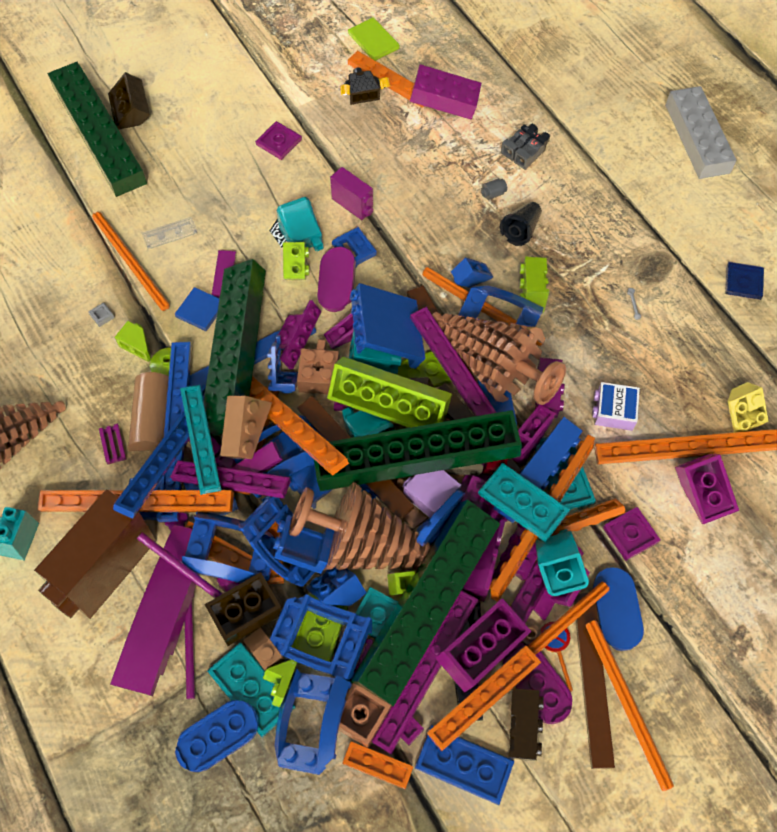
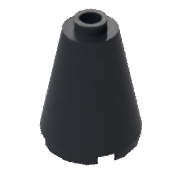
[499,202,542,246]

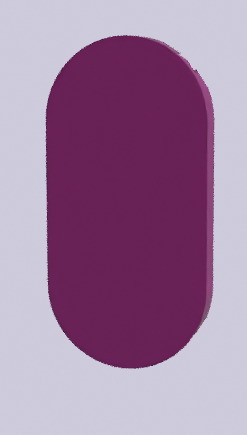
[317,247,356,312]
[502,643,573,724]

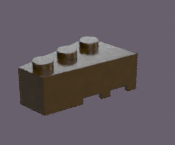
[508,688,544,761]

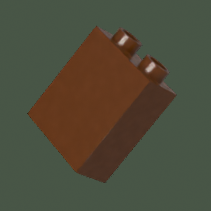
[34,489,156,619]

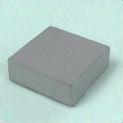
[88,302,115,327]

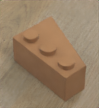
[220,396,272,459]

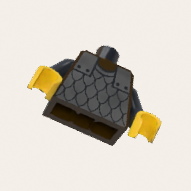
[340,67,390,105]

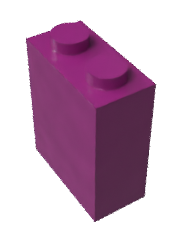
[330,167,373,221]

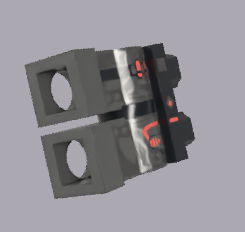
[501,123,550,170]

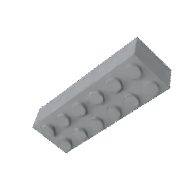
[665,86,737,179]

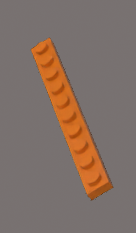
[250,376,349,476]
[594,429,777,465]
[489,435,595,602]
[37,490,234,512]

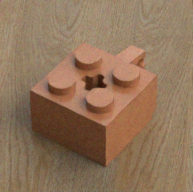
[297,340,339,394]
[338,683,391,748]

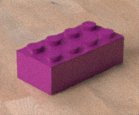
[410,64,482,120]
[436,598,531,693]

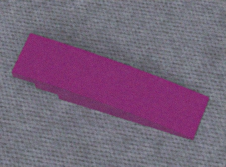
[110,525,200,696]

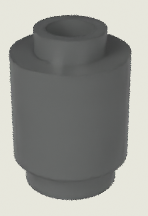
[481,178,507,200]

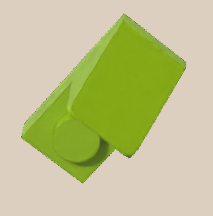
[263,660,297,707]

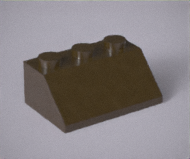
[108,72,150,130]
[204,572,282,646]

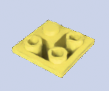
[728,382,769,433]

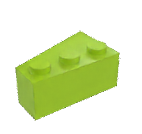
[519,256,549,313]

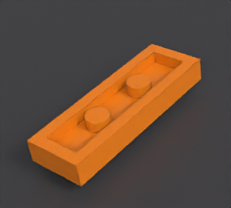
[342,741,413,789]

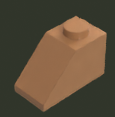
[243,627,286,671]

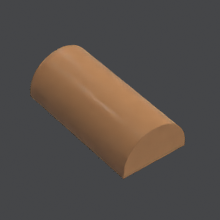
[128,372,169,451]

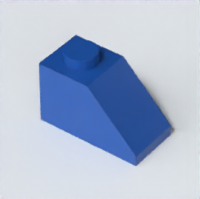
[451,257,493,288]

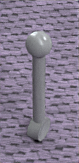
[627,288,641,320]

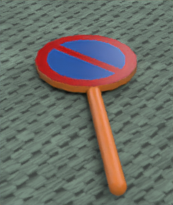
[540,621,573,692]

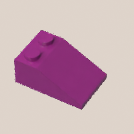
[675,454,739,524]

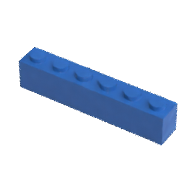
[493,417,583,524]

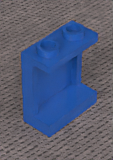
[273,515,335,574]

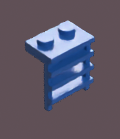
[268,335,298,393]

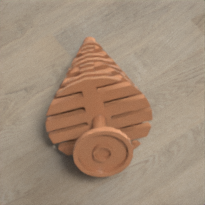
[432,312,566,405]
[0,401,66,469]
[289,482,431,570]

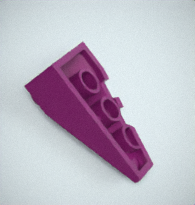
[462,519,506,602]

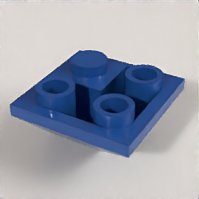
[306,567,367,606]

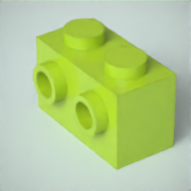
[283,242,309,280]

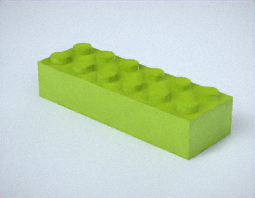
[327,357,452,428]

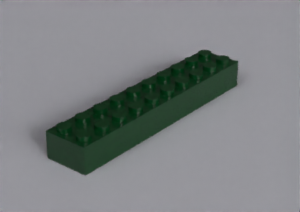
[47,61,147,197]
[203,259,266,436]
[314,410,522,491]
[350,500,500,707]

